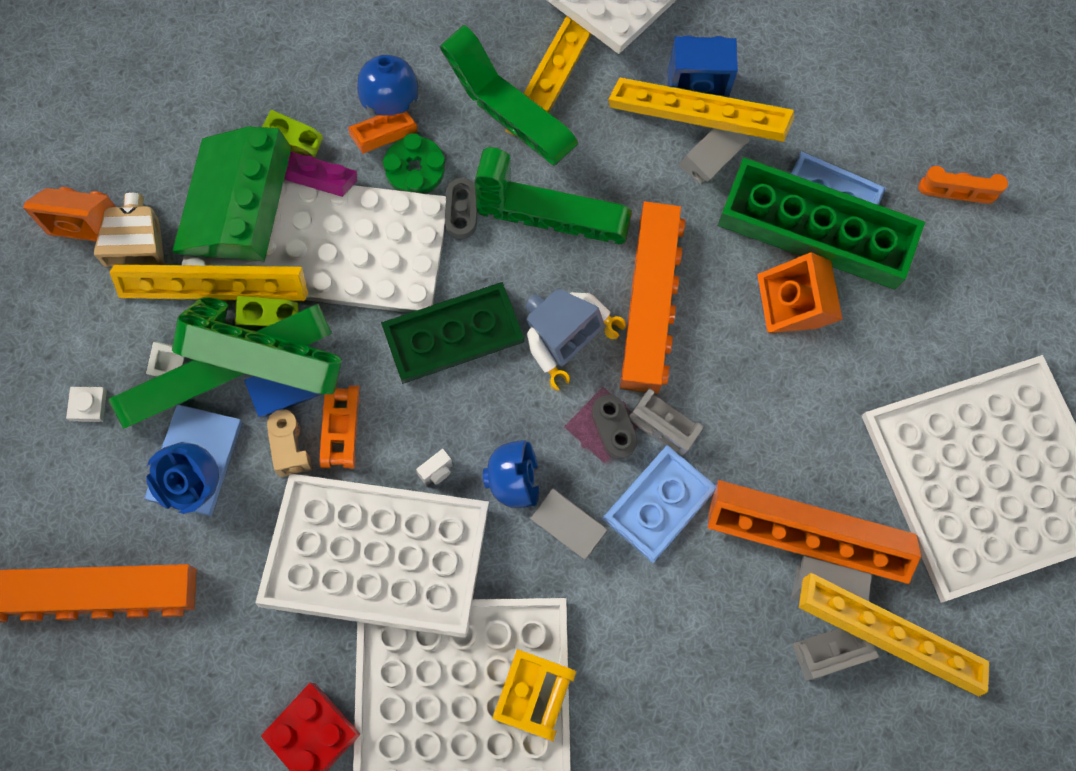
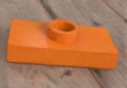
[348,111,418,154]

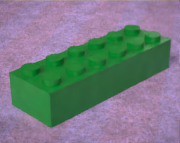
[717,157,925,290]

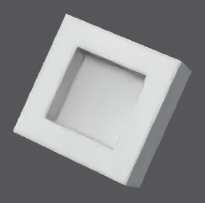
[146,342,187,376]
[66,387,107,422]
[416,449,453,486]

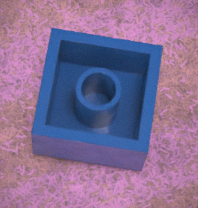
[667,35,738,98]

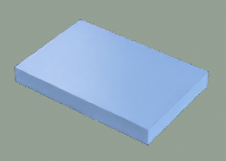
[791,151,886,205]
[144,404,243,517]
[602,445,716,563]

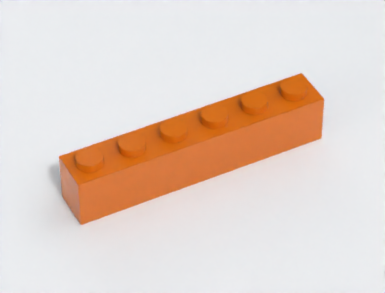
[620,201,685,394]
[707,480,921,584]
[0,564,197,623]

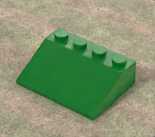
[173,126,292,262]

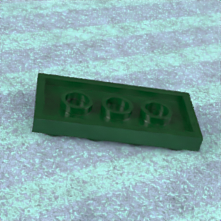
[381,282,524,384]

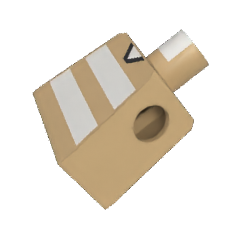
[94,193,165,267]

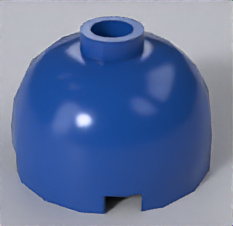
[357,55,418,115]
[483,440,539,508]
[146,442,219,514]

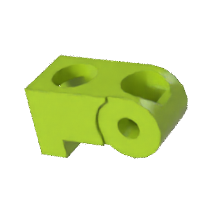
[262,110,324,157]
[235,296,299,331]

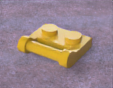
[492,649,577,742]

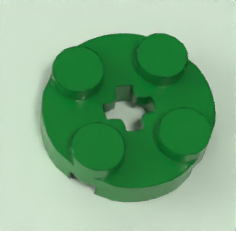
[383,133,445,194]

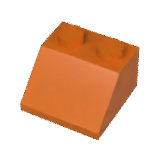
[23,187,116,241]
[757,252,843,333]

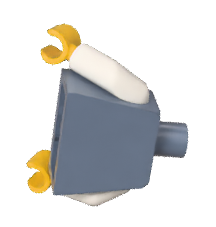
[526,289,626,391]

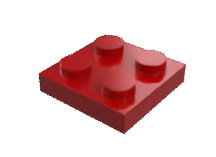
[261,683,361,771]

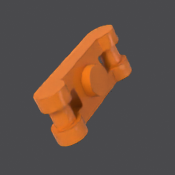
[918,166,1008,204]
[319,385,360,469]

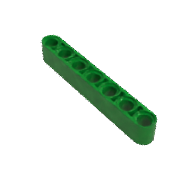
[108,304,333,429]

